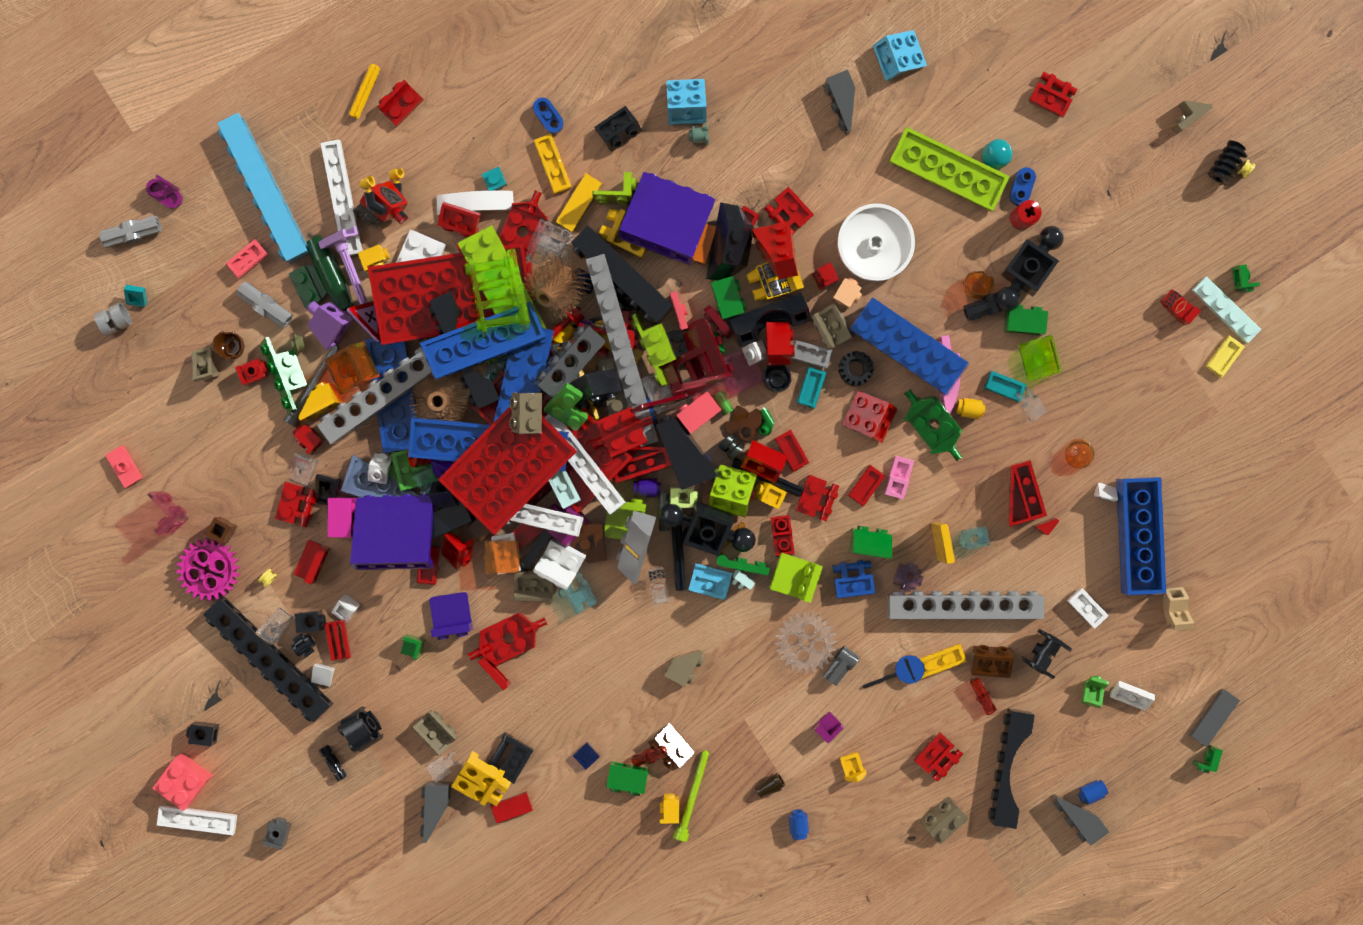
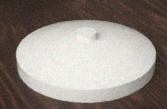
[837,204,915,282]

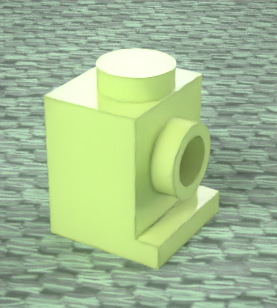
[670,486,697,508]

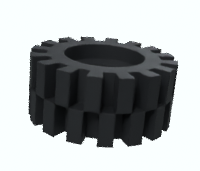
[838,351,874,386]

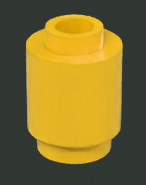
[956,398,985,419]

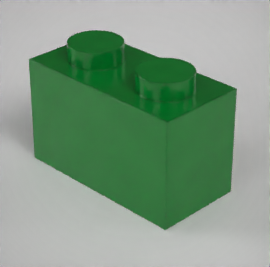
[711,276,747,321]
[1004,305,1048,336]
[606,761,649,796]

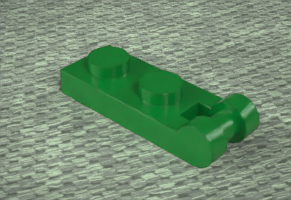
[716,554,770,575]

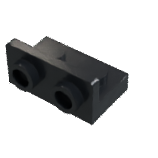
[594,105,642,152]

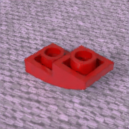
[621,310,638,351]
[770,515,795,557]

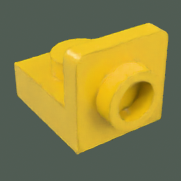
[753,480,787,509]

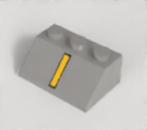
[616,511,656,584]

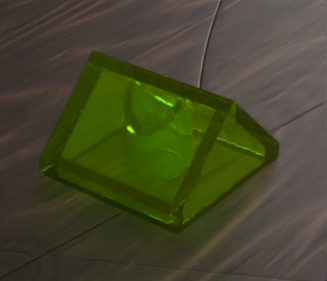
[1018,335,1062,381]

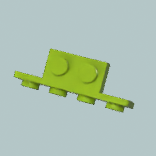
[632,313,677,386]

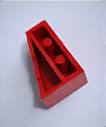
[751,221,798,280]
[615,447,672,484]
[1008,459,1047,527]

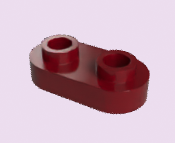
[703,305,733,339]

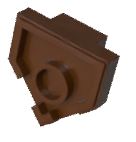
[569,522,607,563]

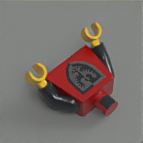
[359,168,408,225]

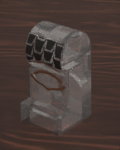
[648,567,670,604]

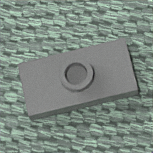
[791,340,832,369]

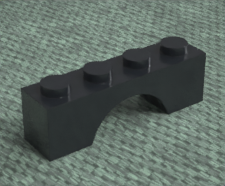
[729,293,811,347]

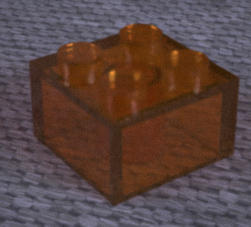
[324,341,380,395]

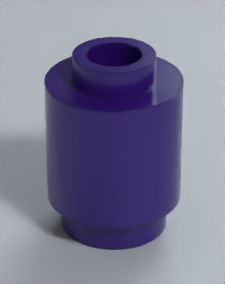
[634,478,661,498]

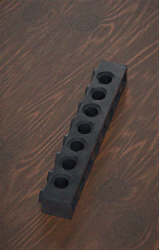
[203,597,334,723]

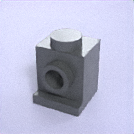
[262,817,292,850]

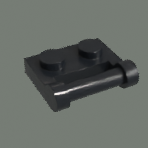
[486,732,534,784]

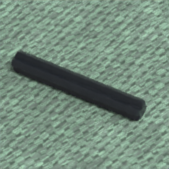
[731,458,803,497]
[672,525,686,591]

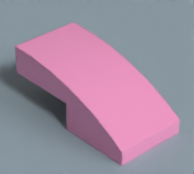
[885,455,914,499]

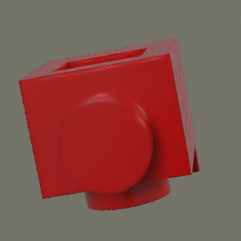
[812,262,839,290]
[235,359,269,386]
[293,424,325,454]

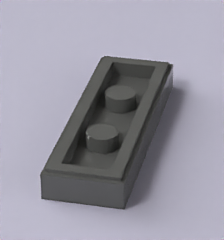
[1190,689,1240,747]

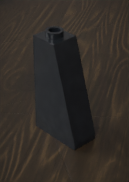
[656,415,719,490]

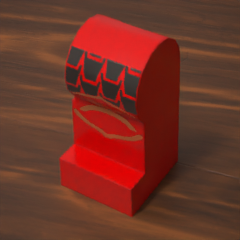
[1160,290,1201,326]

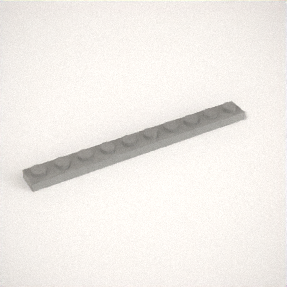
[586,254,658,447]

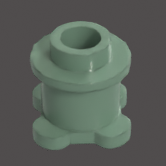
[689,124,709,145]

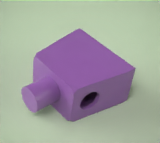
[307,301,354,350]

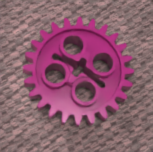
[176,538,241,601]

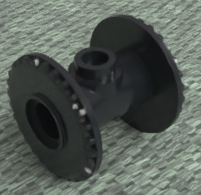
[1021,629,1072,679]

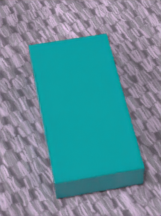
[797,366,827,409]
[983,371,1027,403]

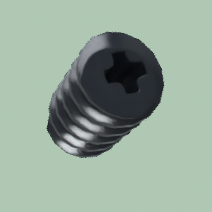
[1207,140,1248,184]

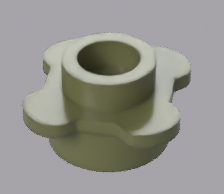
[290,333,305,354]

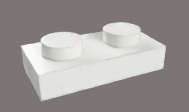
[1067,587,1108,629]
[1110,681,1155,711]

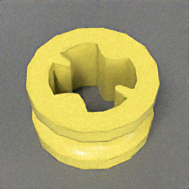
[1236,159,1255,179]
[258,569,277,588]

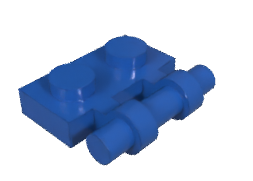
[832,560,875,598]

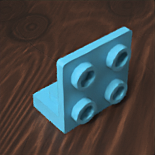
[872,30,927,81]
[666,79,707,125]

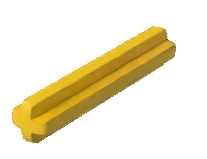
[349,64,380,119]

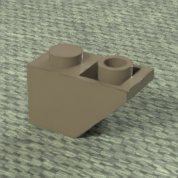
[664,649,704,687]

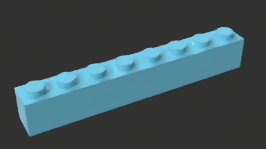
[217,113,310,263]

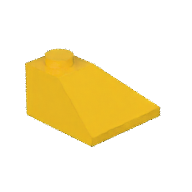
[299,382,342,421]

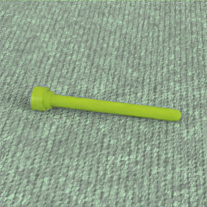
[673,750,709,842]

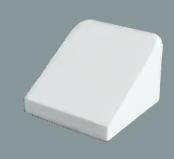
[1094,483,1118,502]
[331,594,360,624]
[311,663,335,687]

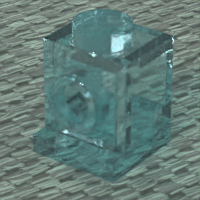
[959,526,990,550]

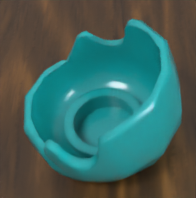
[981,139,1013,170]

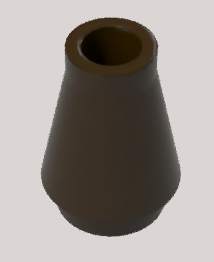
[755,773,785,798]

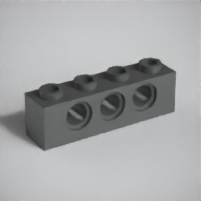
[533,325,606,399]

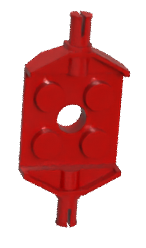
[499,190,548,259]
[468,612,548,666]

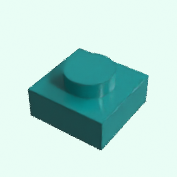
[482,166,507,191]
[124,285,148,307]

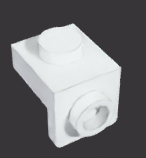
[368,453,393,484]

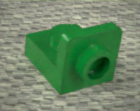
[1232,264,1260,293]
[1193,745,1223,774]

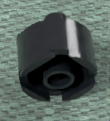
[338,706,383,753]

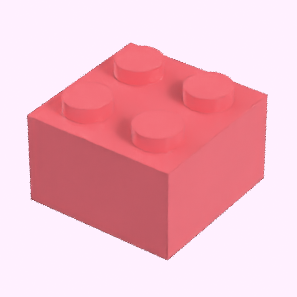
[676,391,721,434]
[153,753,213,811]

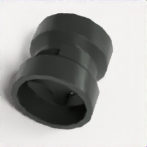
[718,434,745,460]

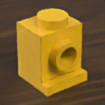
[358,245,390,273]
[660,793,679,824]

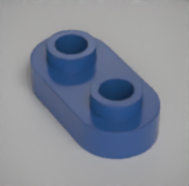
[533,98,564,134]
[1009,167,1036,206]

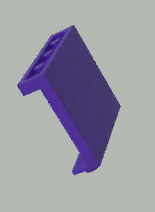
[618,172,715,266]
[350,494,434,570]

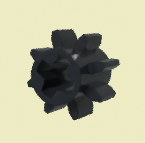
[291,633,316,658]

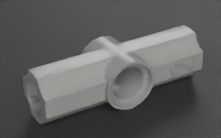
[99,216,162,248]
[236,281,293,328]

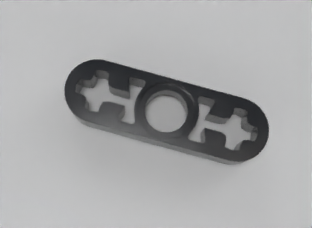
[520,529,552,571]

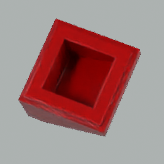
[1033,518,1059,535]

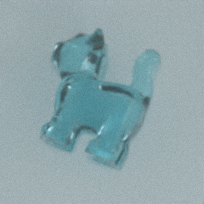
[558,573,597,615]

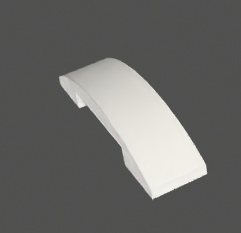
[436,191,514,215]

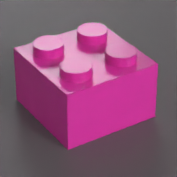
[327,497,357,538]

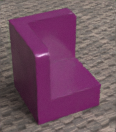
[813,712,844,743]

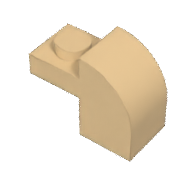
[1163,587,1194,631]

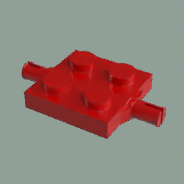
[589,406,653,458]

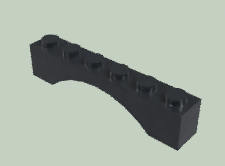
[427,291,500,409]
[988,708,1035,829]

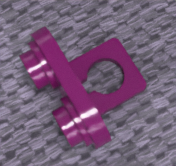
[146,174,183,209]

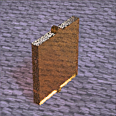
[483,540,521,573]

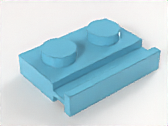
[688,563,733,600]

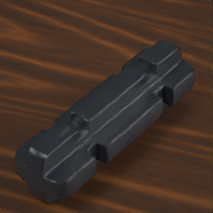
[319,745,347,781]

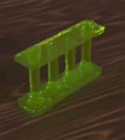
[465,249,531,337]

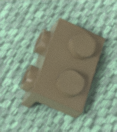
[812,303,854,349]
[509,392,542,434]
[513,571,553,603]
[412,710,458,756]
[920,797,968,844]

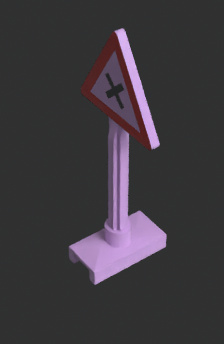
[318,226,381,342]

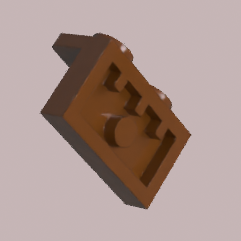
[971,645,1014,678]

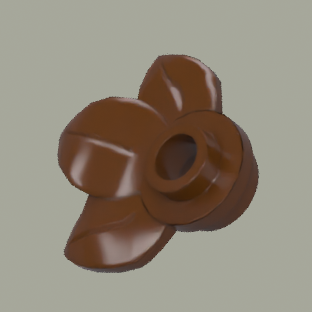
[724,406,762,442]

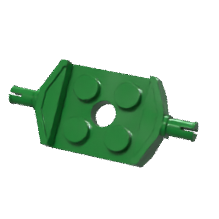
[904,389,963,461]

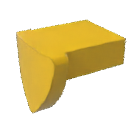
[839,751,867,782]

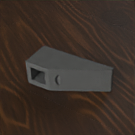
[823,70,855,136]
[420,781,451,843]
[1052,794,1109,846]

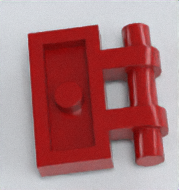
[1028,71,1078,118]
[764,186,814,235]
[796,475,839,522]
[275,482,316,527]
[914,732,963,782]

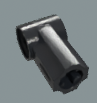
[963,292,1002,321]

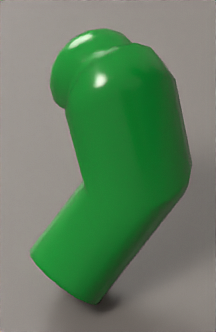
[759,407,775,436]

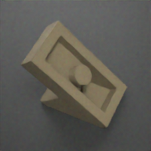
[1172,101,1213,135]
[192,346,220,382]

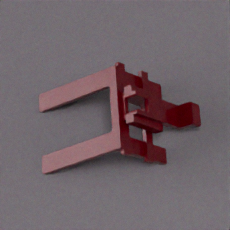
[630,318,734,414]

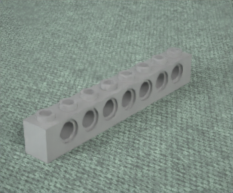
[317,335,440,444]
[887,591,1044,619]

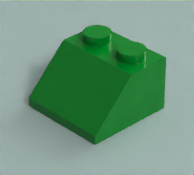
[849,525,892,559]

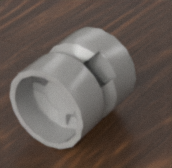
[94,302,132,336]

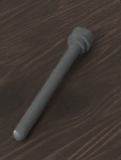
[284,345,339,428]

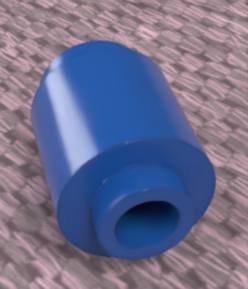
[1078,780,1109,805]
[789,809,809,840]

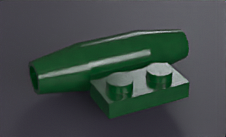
[289,236,354,311]

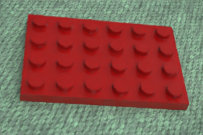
[438,406,578,535]

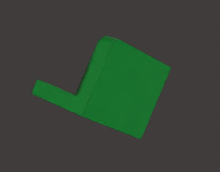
[401,634,425,660]

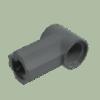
[823,645,860,686]

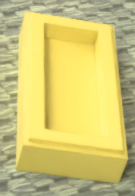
[1205,335,1245,378]

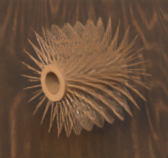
[520,251,592,322]
[410,373,472,422]

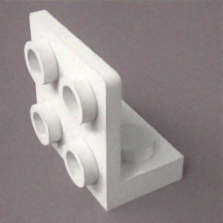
[533,537,586,590]

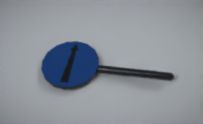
[862,655,924,688]

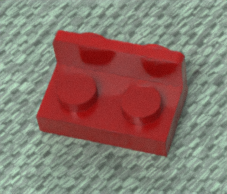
[378,80,424,127]
[437,202,481,237]
[441,531,474,570]

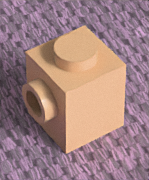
[832,277,862,309]

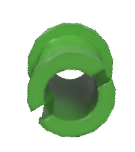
[712,390,734,416]

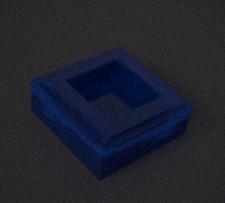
[573,742,600,770]

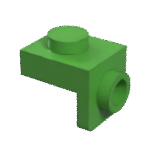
[1081,676,1109,708]

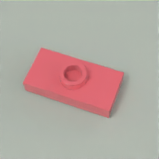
[226,239,269,279]
[670,291,688,331]
[105,445,143,488]

